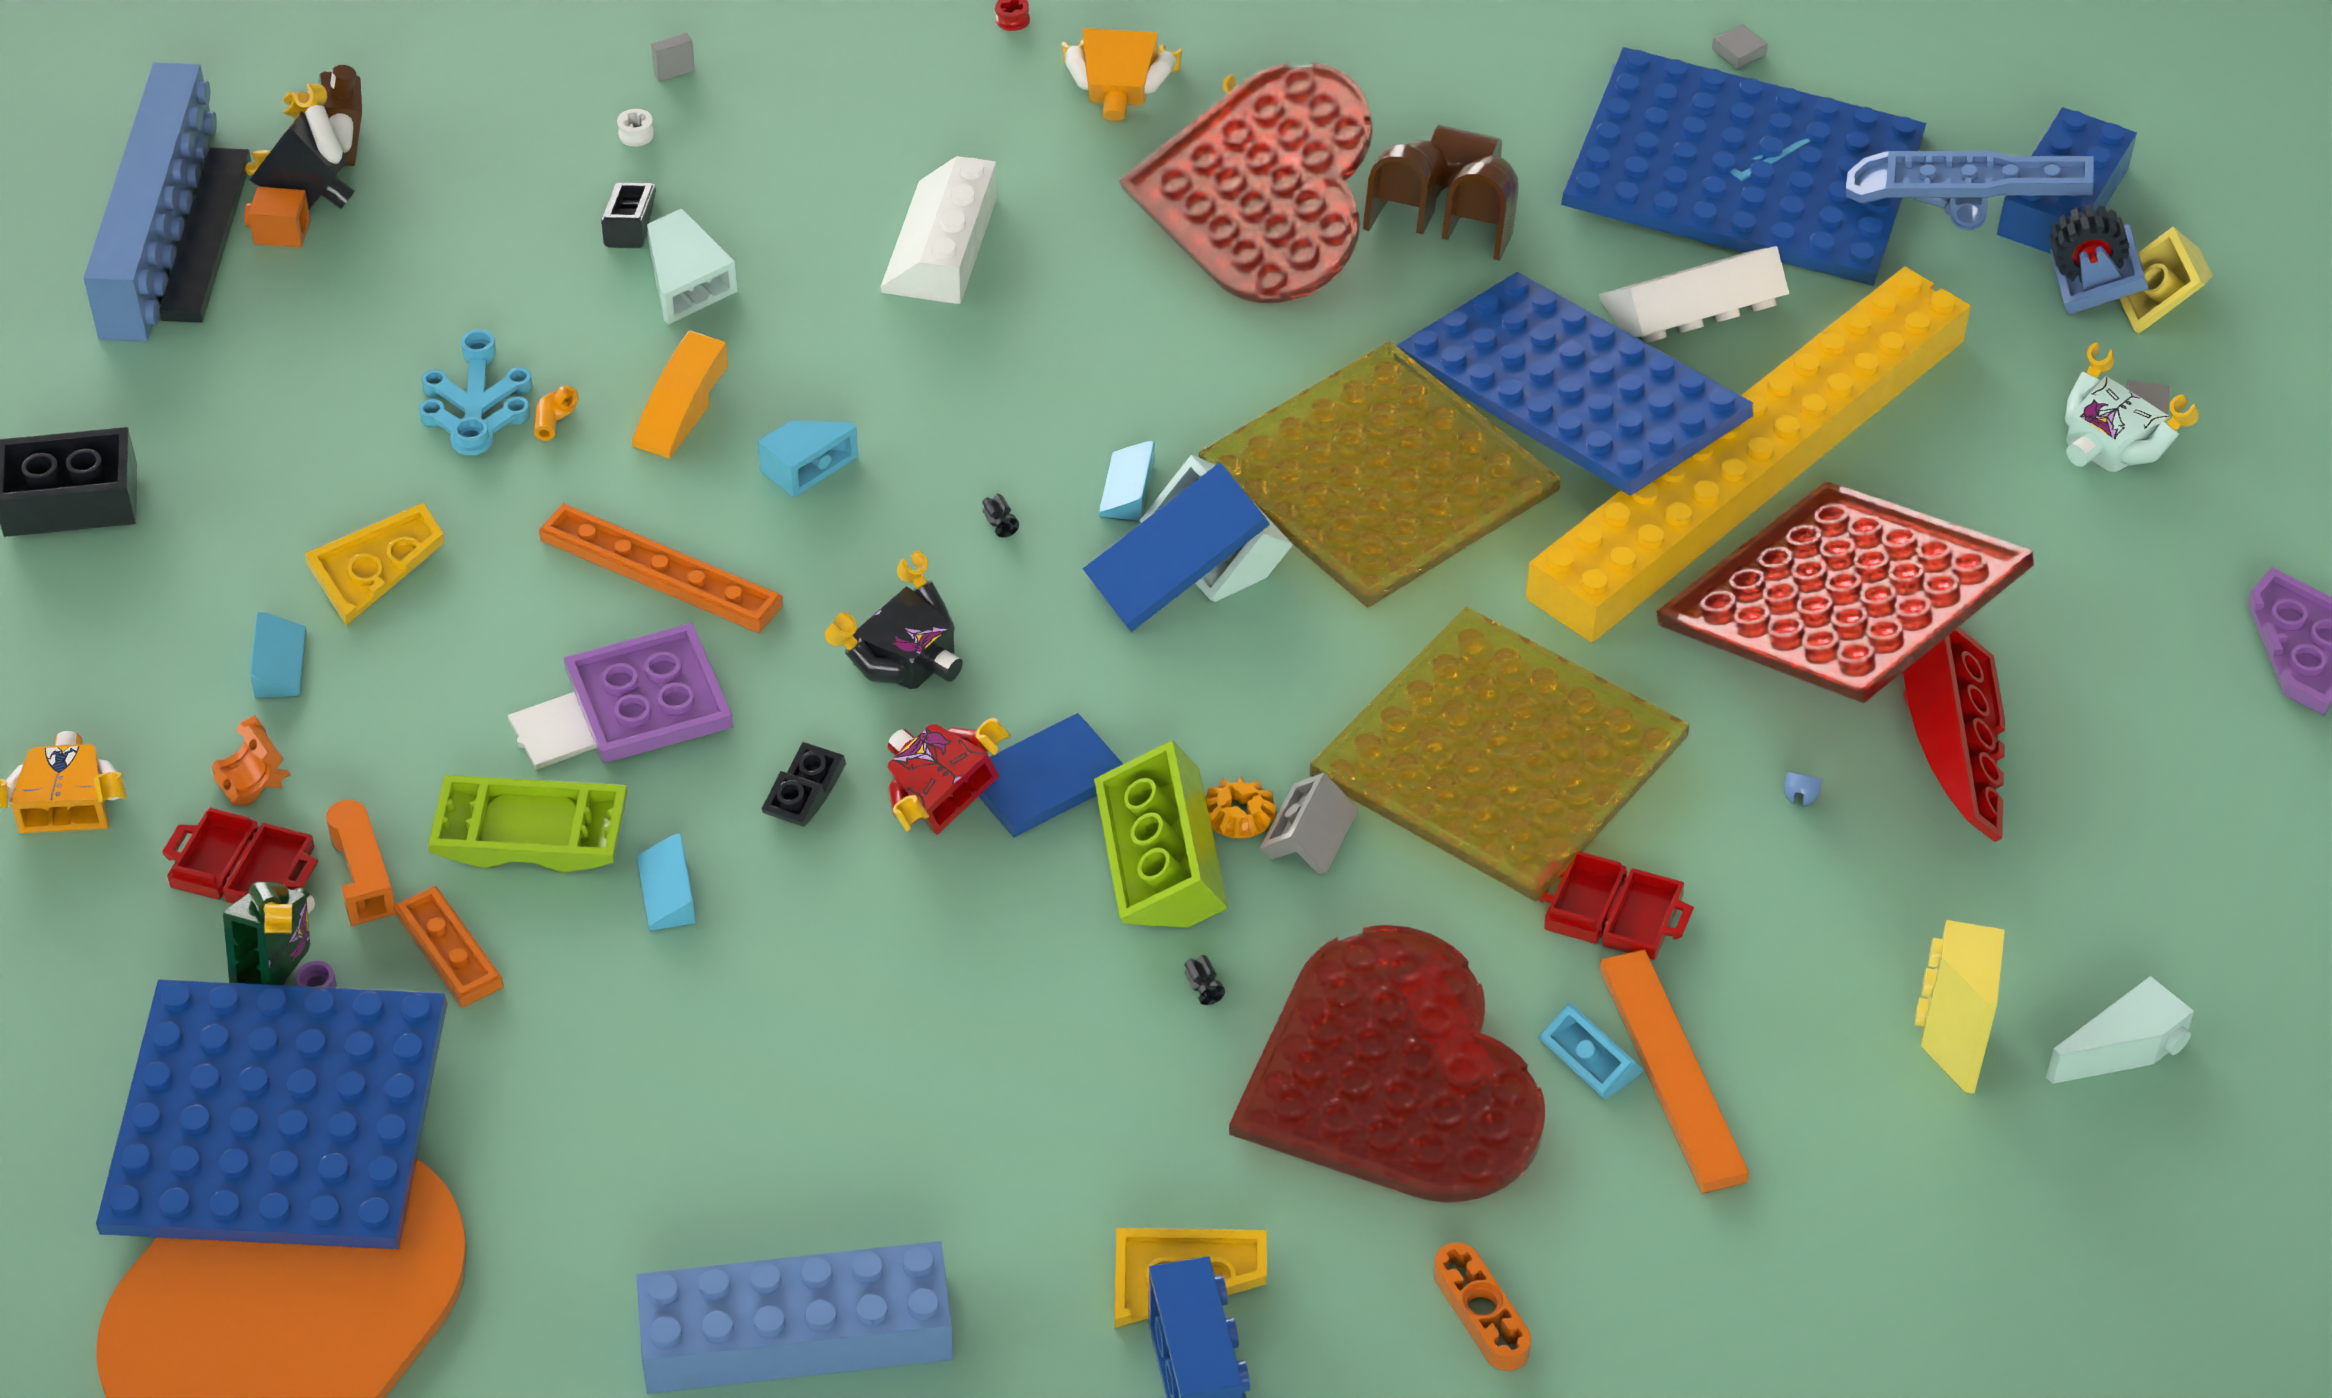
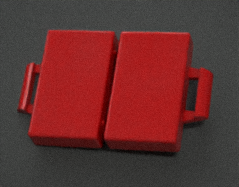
[162,807,318,904]
[1535,851,1694,960]

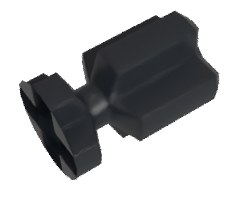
[982,493,1019,538]
[1184,955,1225,1005]

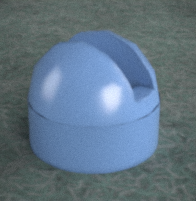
[1784,771,1823,807]

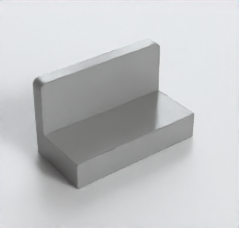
[1260,772,1358,874]

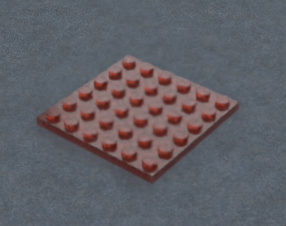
[1656,481,2034,703]

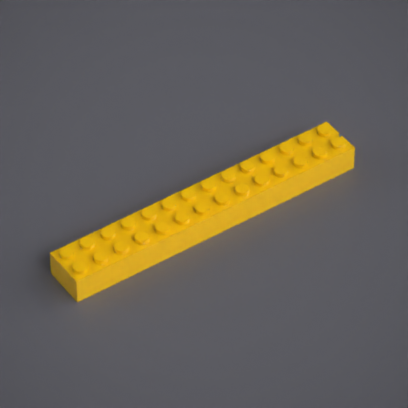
[1525,266,1971,643]

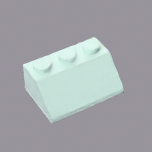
[1140,455,1293,602]

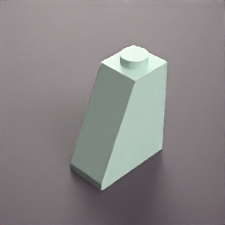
[647,208,737,325]

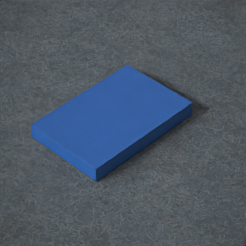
[979,713,1123,838]

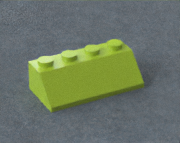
[1094,740,1228,928]

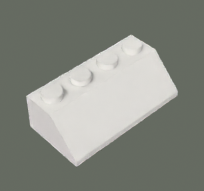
[881,156,997,304]
[1599,246,1789,343]

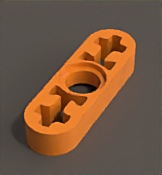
[1434,1242,1531,1371]

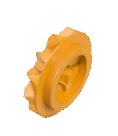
[1206,776,1276,839]

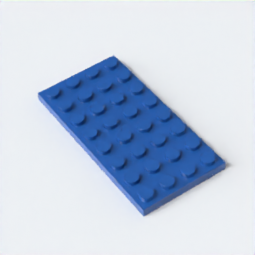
[1396,272,1753,496]

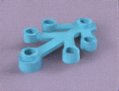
[419,329,533,455]

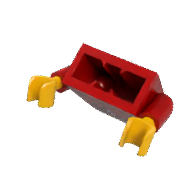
[887,718,1011,835]

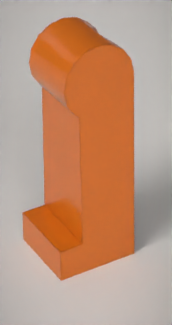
[326,800,395,926]

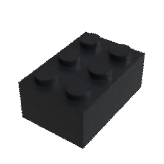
[0,427,137,537]

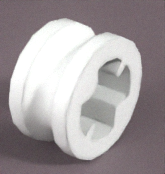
[617,109,654,147]

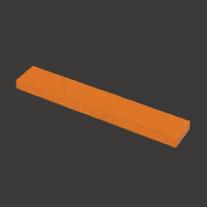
[539,503,783,634]
[1599,949,1749,1194]

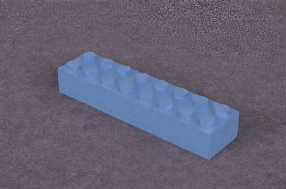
[83,62,217,341]

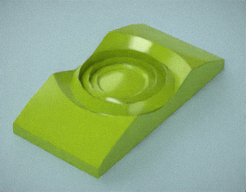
[428,775,628,873]

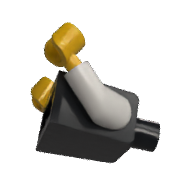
[245,83,355,210]

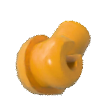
[534,385,579,441]

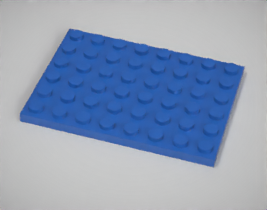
[1561,47,1926,286]

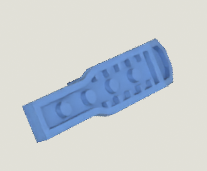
[1846,151,2094,230]

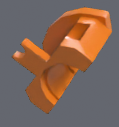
[211,715,291,806]

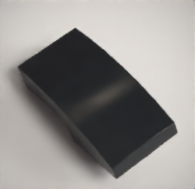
[761,742,846,827]

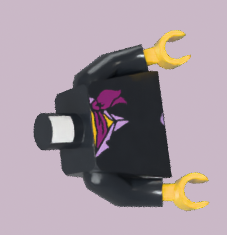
[825,551,963,689]

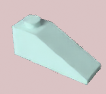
[2045,976,2194,1084]

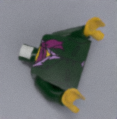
[223,881,315,985]

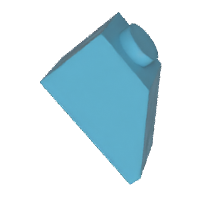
[758,421,858,498]

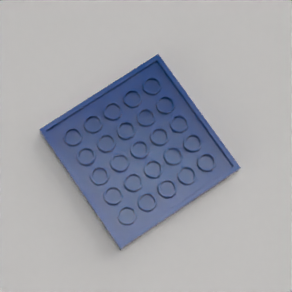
[96,979,447,1249]

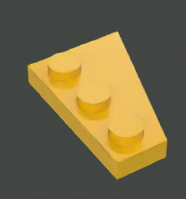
[305,502,444,626]
[1114,1228,1267,1328]

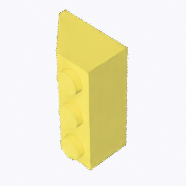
[1914,920,2005,1094]

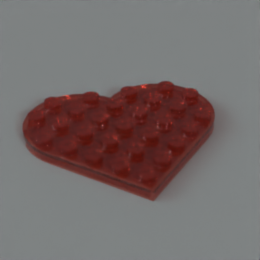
[1119,62,1373,303]
[1229,925,1545,1202]

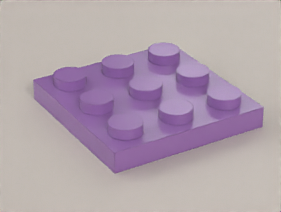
[564,623,733,764]

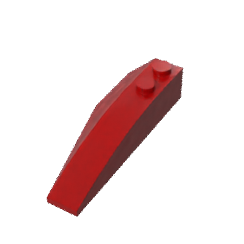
[1898,612,2005,842]

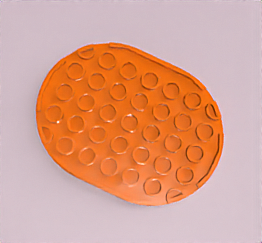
[96,1158,467,1398]

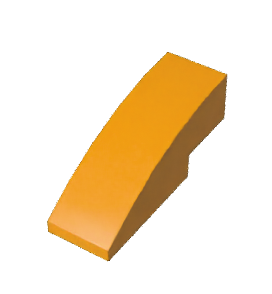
[632,330,729,459]

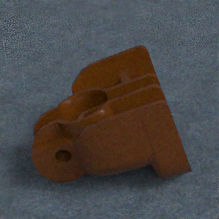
[1363,125,1519,261]

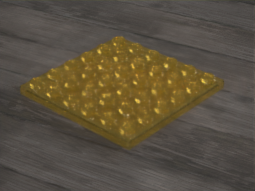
[1199,341,1561,608]
[1310,606,1690,902]

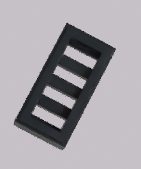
[601,183,656,248]

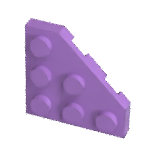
[2247,567,2332,715]

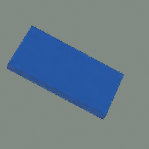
[1082,462,1270,632]

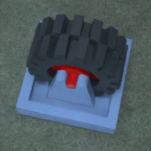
[2050,205,2148,315]

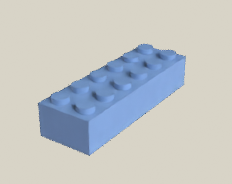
[636,1241,954,1394]

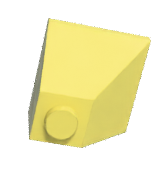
[2119,227,2213,334]

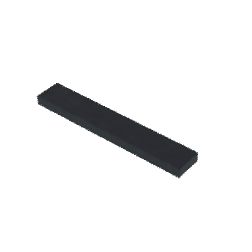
[159,148,251,322]

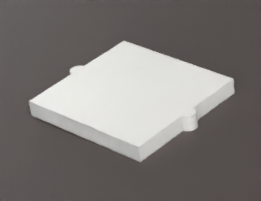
[508,692,596,770]

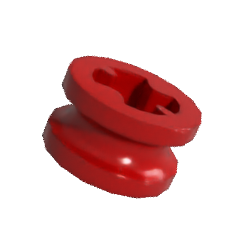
[995,0,1030,31]

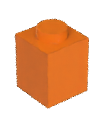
[244,187,311,247]

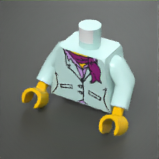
[2065,342,2199,472]

